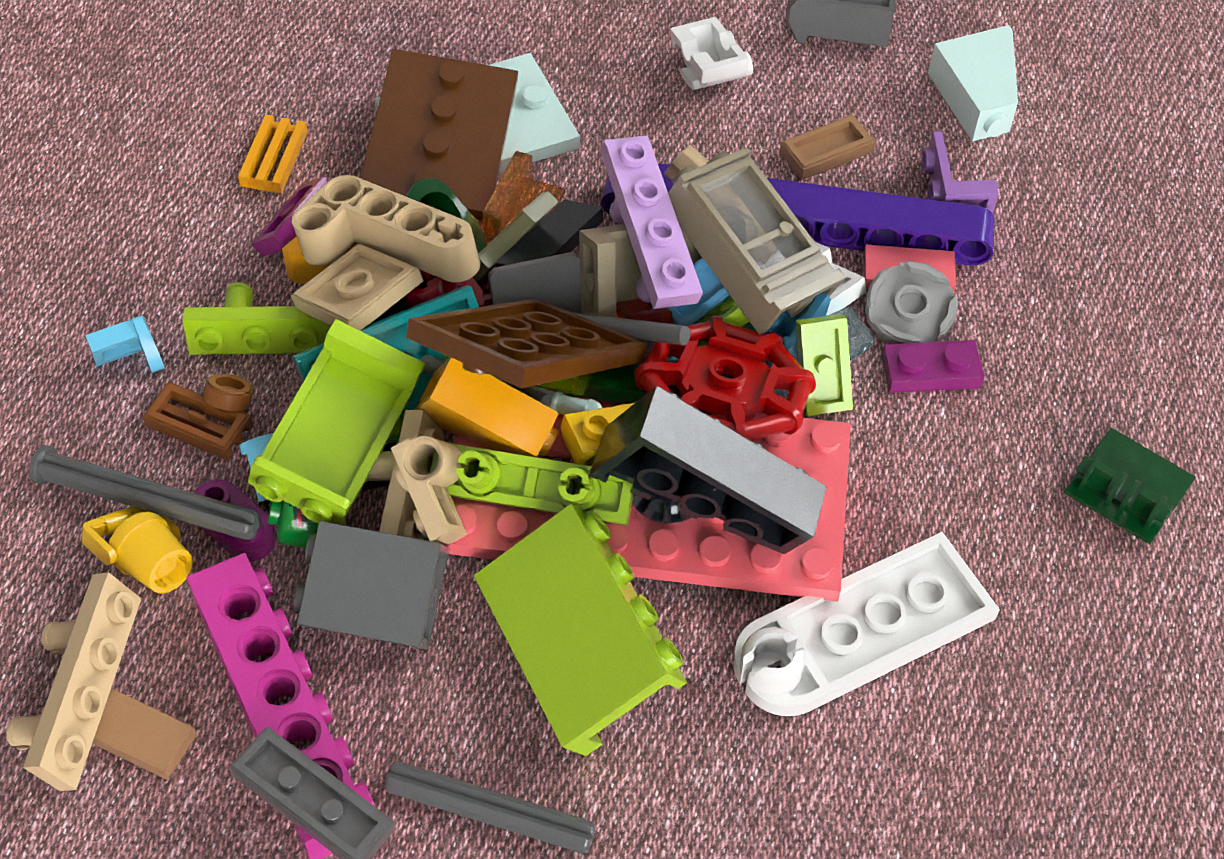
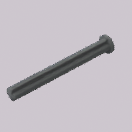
[29,445,261,540]

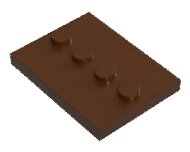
[361,49,519,222]
[406,298,648,388]

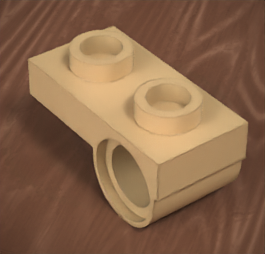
[391,436,467,544]

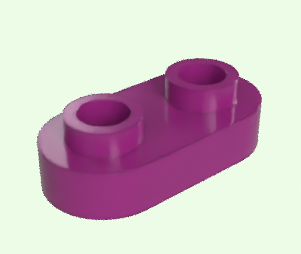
[194,480,276,562]

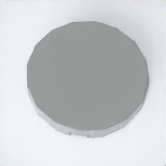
[865,261,958,344]

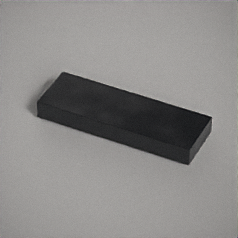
[495,199,604,267]

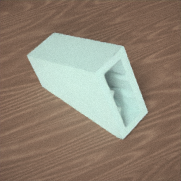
[928,25,1018,142]

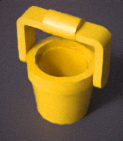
[82,506,193,594]

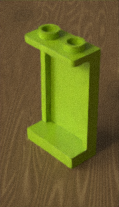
[248,319,425,525]

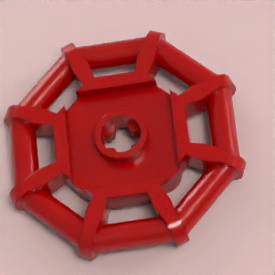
[634,316,816,441]

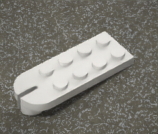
[733,532,1000,716]

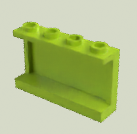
[473,504,687,756]

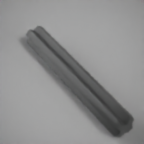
[385,761,595,854]

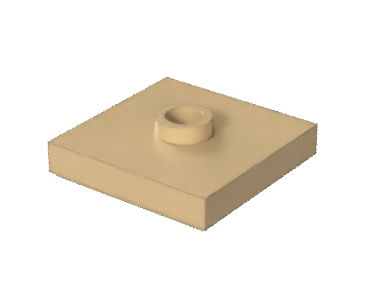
[291,244,423,331]

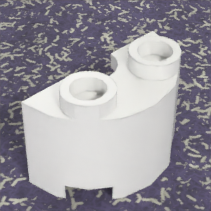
[670,17,753,90]

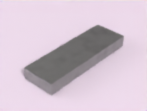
[229,726,396,859]

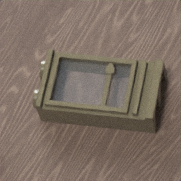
[668,147,846,335]

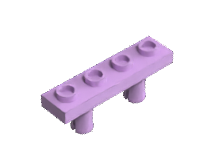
[600,136,703,309]

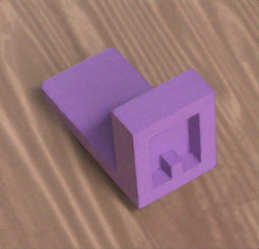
[921,131,999,213]

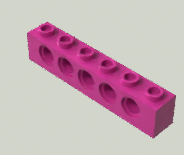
[186,553,375,859]

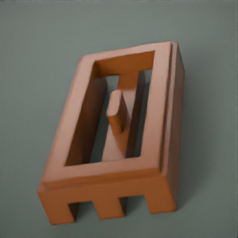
[142,381,253,460]

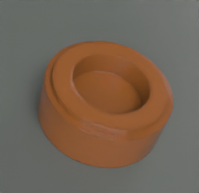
[203,374,254,411]

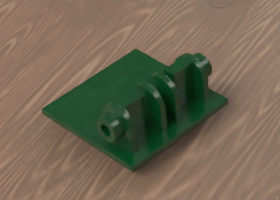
[1064,428,1196,545]

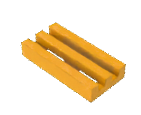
[238,114,308,194]

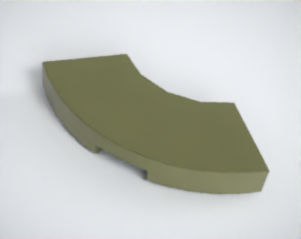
[470,191,559,282]

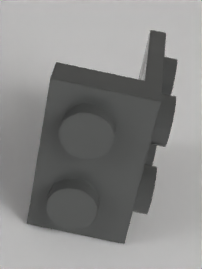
[488,252,581,313]

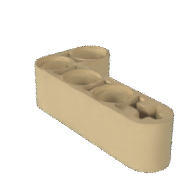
[292,175,480,282]

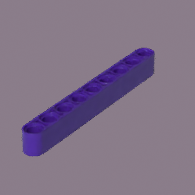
[601,163,995,266]

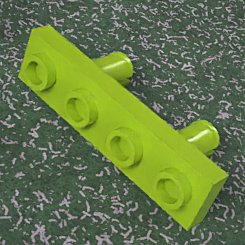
[182,282,376,355]
[430,443,634,526]

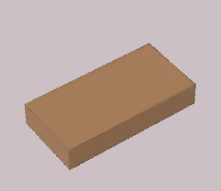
[779,114,875,180]
[92,688,197,780]

